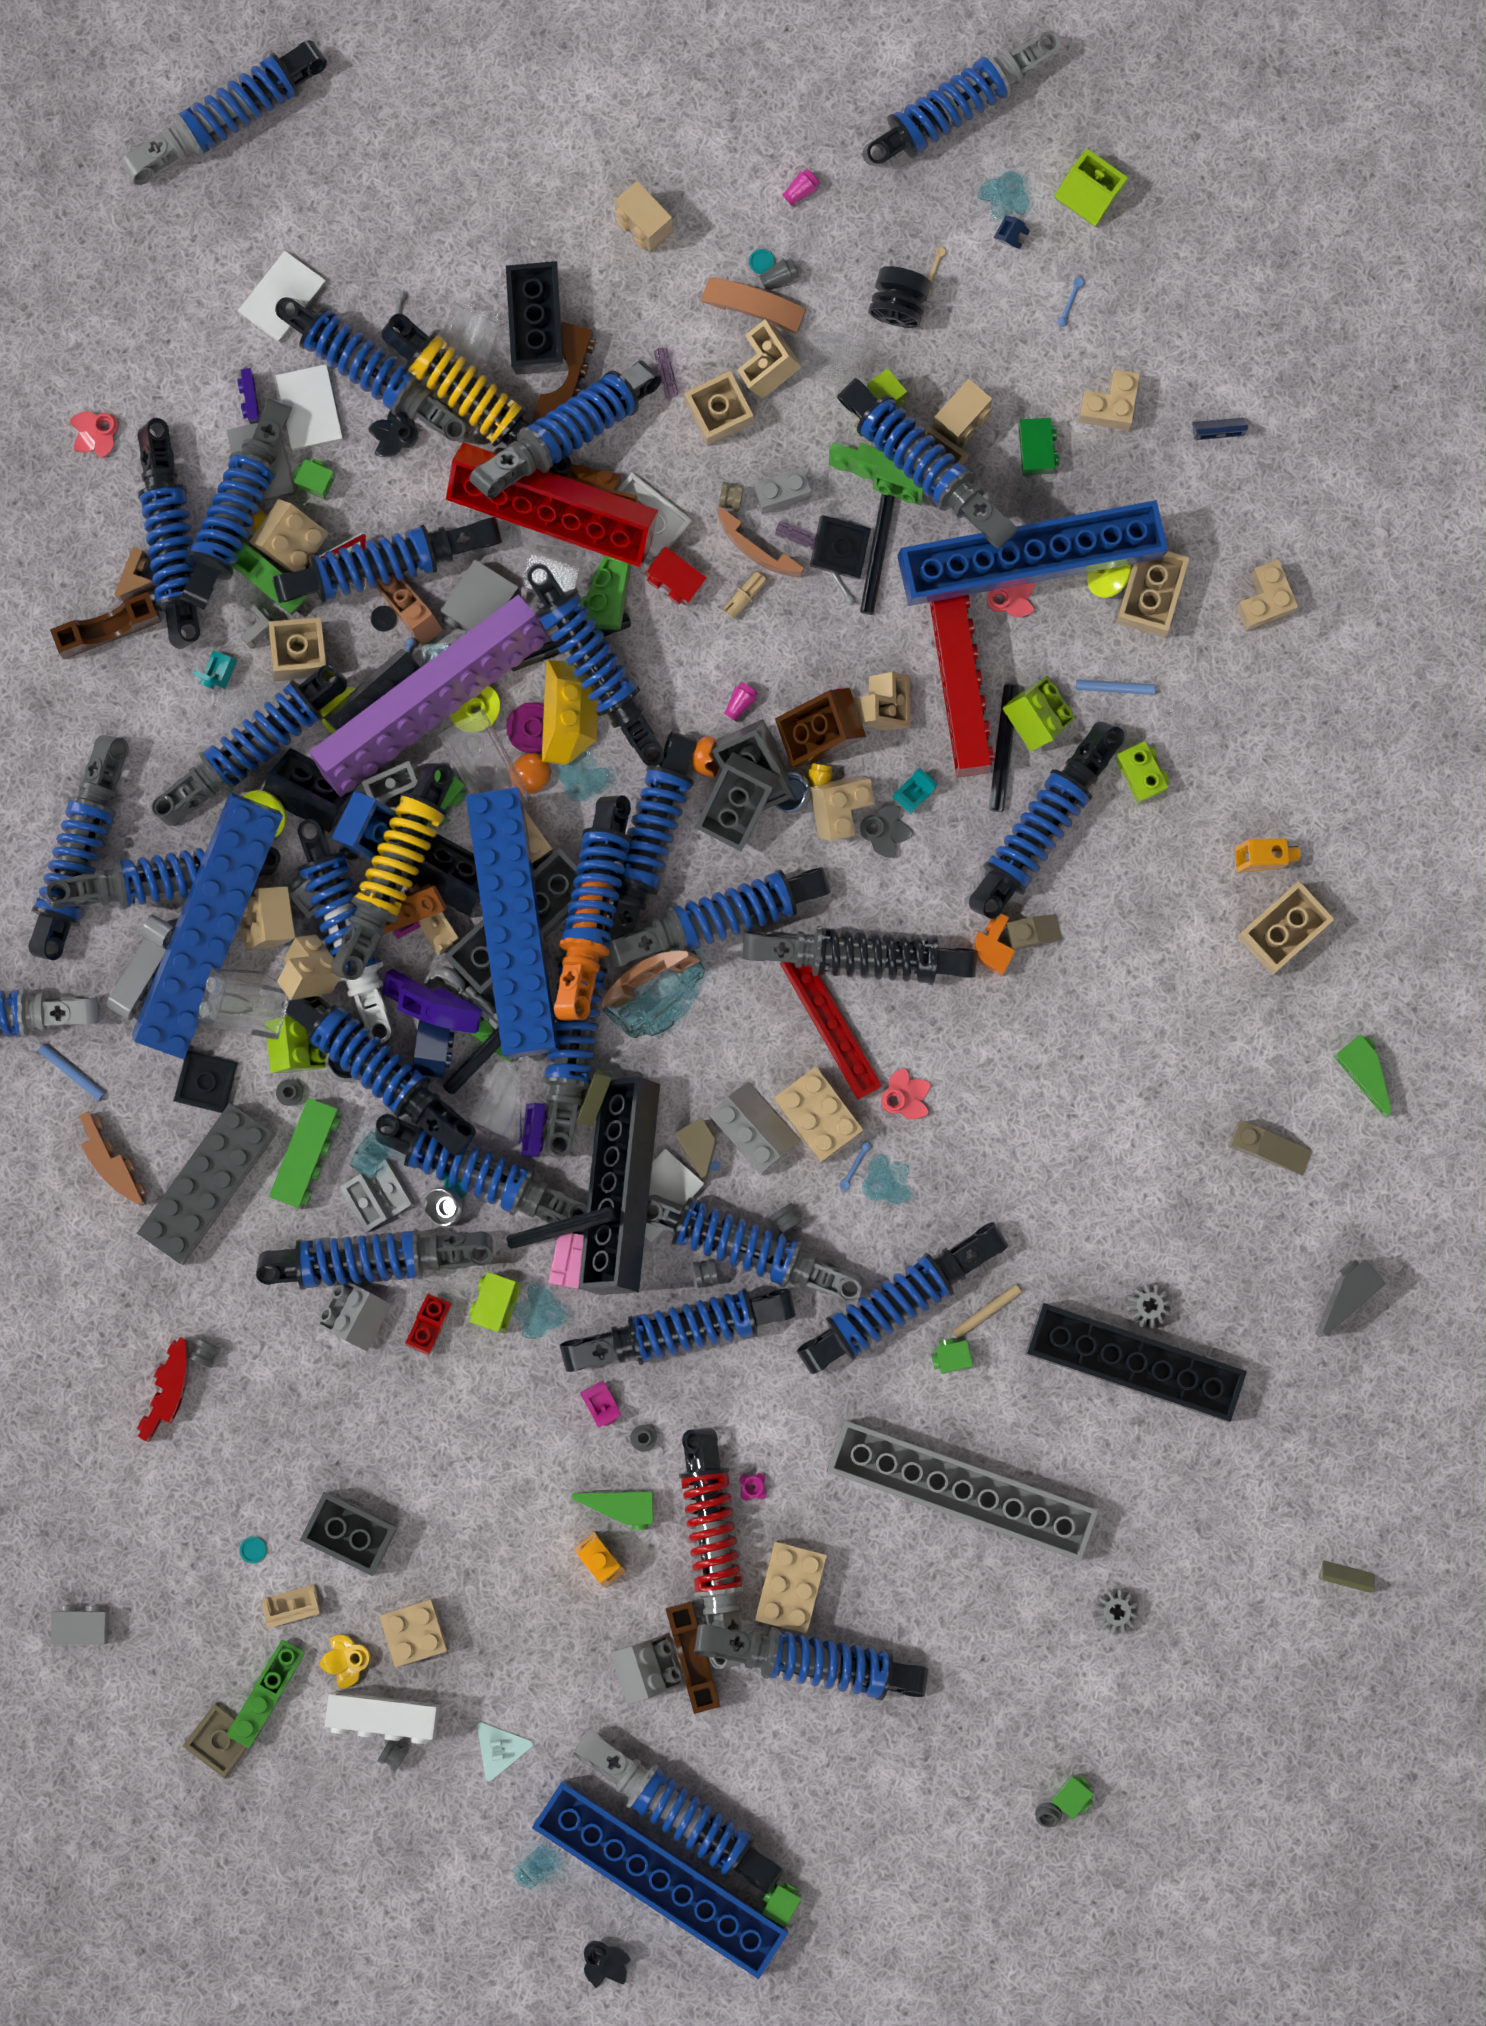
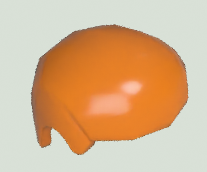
[691,736,719,779]
[510,753,552,794]

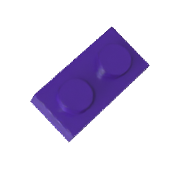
[237,368,260,424]
[521,1103,547,1157]

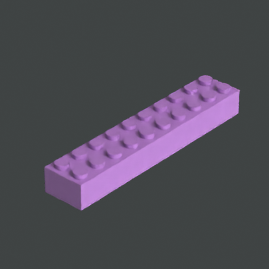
[309,595,548,797]

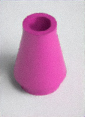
[782,169,820,206]
[724,681,758,722]

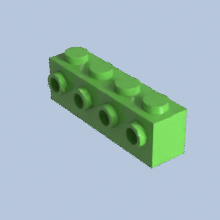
[269,1098,342,1209]

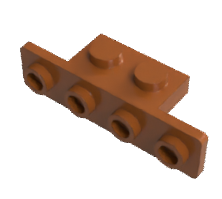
[565,464,637,502]
[383,883,446,934]

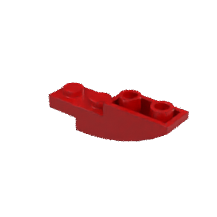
[137,1337,189,1442]

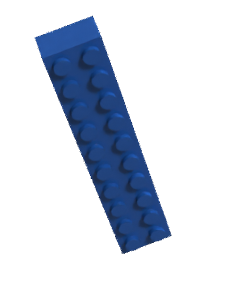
[897,500,1168,606]
[466,787,559,1059]
[132,792,283,1060]
[532,1780,788,1979]

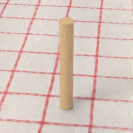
[952,1284,1022,1339]

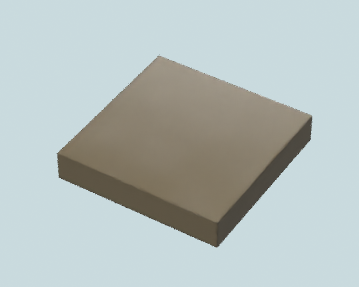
[183,1702,248,1779]

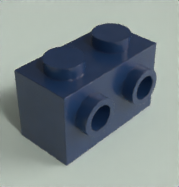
[411,1020,455,1078]

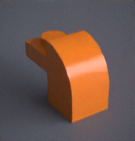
[974,914,1016,976]

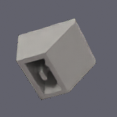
[316,1282,392,1351]
[611,1633,685,1704]

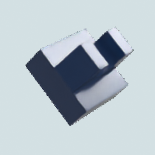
[993,215,1030,249]

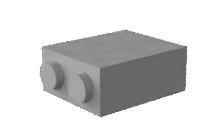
[441,559,519,634]

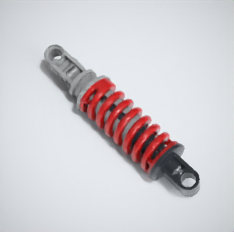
[679,1427,745,1669]

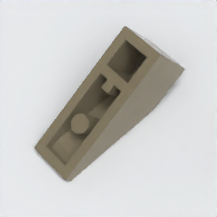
[1228,1120,1311,1175]

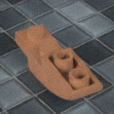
[79,1111,147,1206]

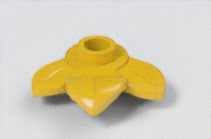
[319,1634,371,1689]

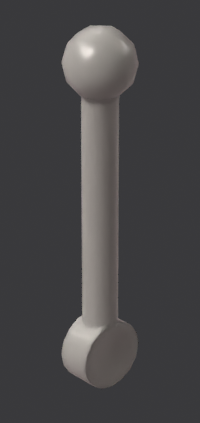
[393,291,407,332]
[830,572,855,605]

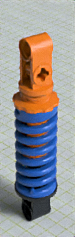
[554,795,632,1020]

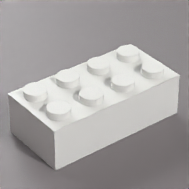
[324,1691,440,1744]

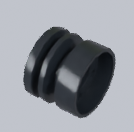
[868,266,931,328]

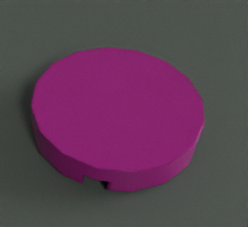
[506,702,544,754]

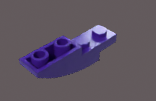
[383,969,482,1033]

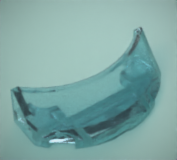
[602,948,705,1038]

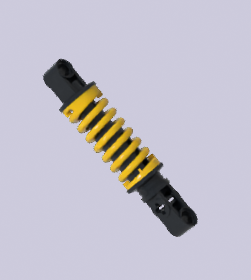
[381,314,572,477]

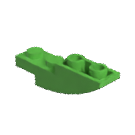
[829,442,924,506]
[230,539,308,616]
[226,1640,305,1750]

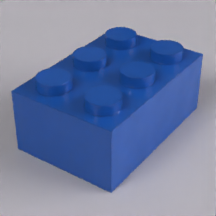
[332,791,398,863]

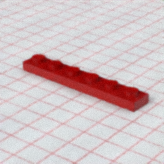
[780,962,882,1100]

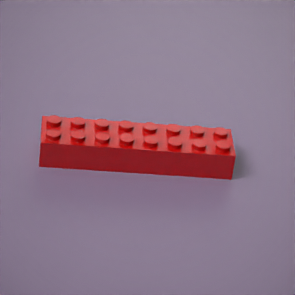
[446,442,659,568]
[929,595,994,778]

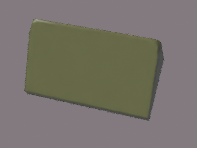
[577,1069,611,1126]
[1319,1560,1375,1593]

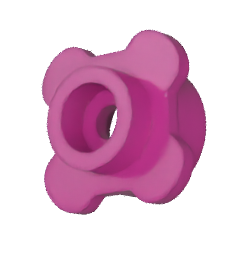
[739,1473,767,1501]

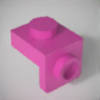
[580,1380,621,1428]

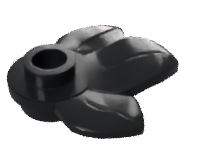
[368,410,418,457]
[584,1941,631,1988]

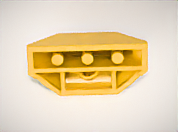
[542,660,598,765]

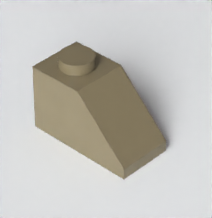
[1005,914,1062,951]
[674,1117,717,1182]

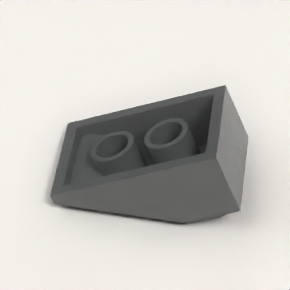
[711,719,794,811]
[1315,1259,1386,1337]

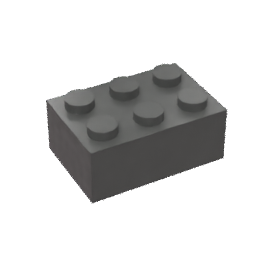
[695,752,779,852]
[300,1492,398,1576]

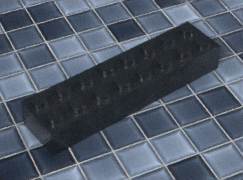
[578,1077,660,1295]
[1025,1303,1247,1422]

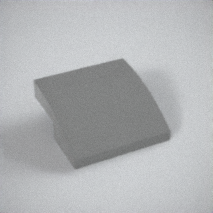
[340,1158,415,1232]

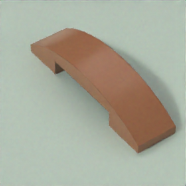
[701,277,806,334]
[718,507,804,577]
[601,951,701,1011]

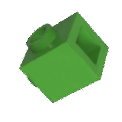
[293,459,335,500]
[931,1338,973,1374]
[1051,1775,1094,1819]
[762,1882,802,1927]

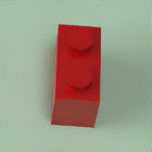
[644,546,707,605]

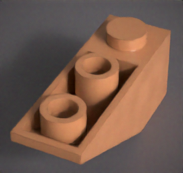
[376,574,443,646]

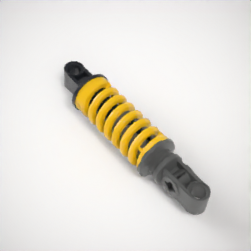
[332,763,454,980]

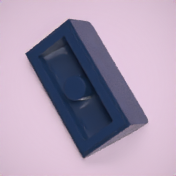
[1192,417,1248,440]

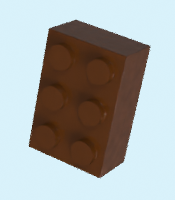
[775,688,867,767]

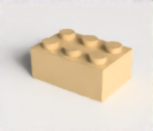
[1115,551,1190,638]
[1237,881,1335,975]
[773,1067,863,1164]
[755,1541,827,1634]

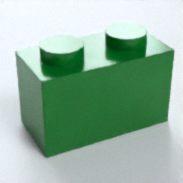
[1018,417,1059,476]

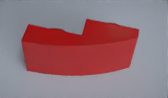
[405,1293,452,1356]

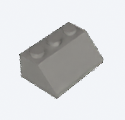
[708,1082,800,1176]

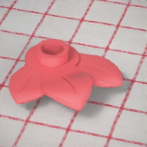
[69,411,118,458]
[987,582,1035,617]
[881,1068,930,1120]

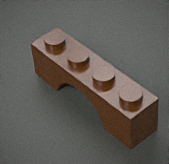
[533,321,596,422]
[50,592,161,660]
[666,1601,720,1714]

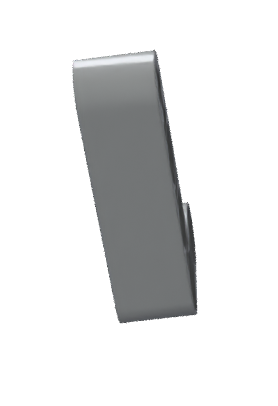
[106,915,175,1021]

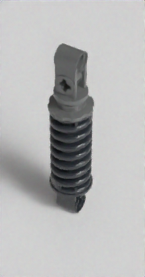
[742,926,978,985]

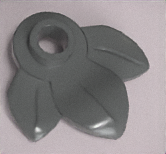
[860,805,912,858]

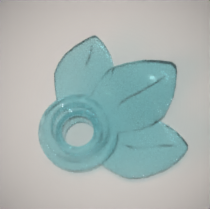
[977,172,1029,221]
[557,751,609,802]
[862,1154,911,1204]
[512,1285,563,1339]

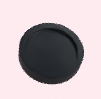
[370,606,397,632]

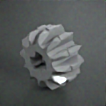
[1126,1283,1172,1329]
[1093,1589,1139,1635]

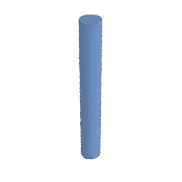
[1076,680,1155,695]
[38,1044,106,1101]

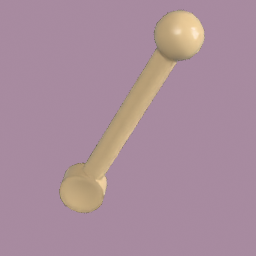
[928,247,946,296]

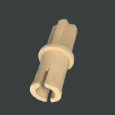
[722,572,767,619]

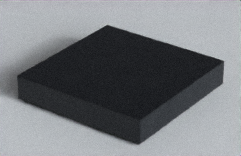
[809,515,871,579]
[173,1051,238,1113]

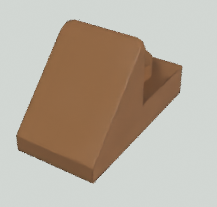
[114,547,157,601]

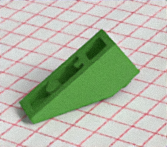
[1333,1034,1392,1117]
[572,1492,653,1530]

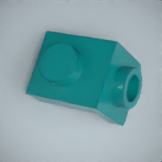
[192,650,238,690]
[892,768,938,815]

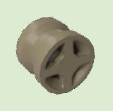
[719,481,744,511]

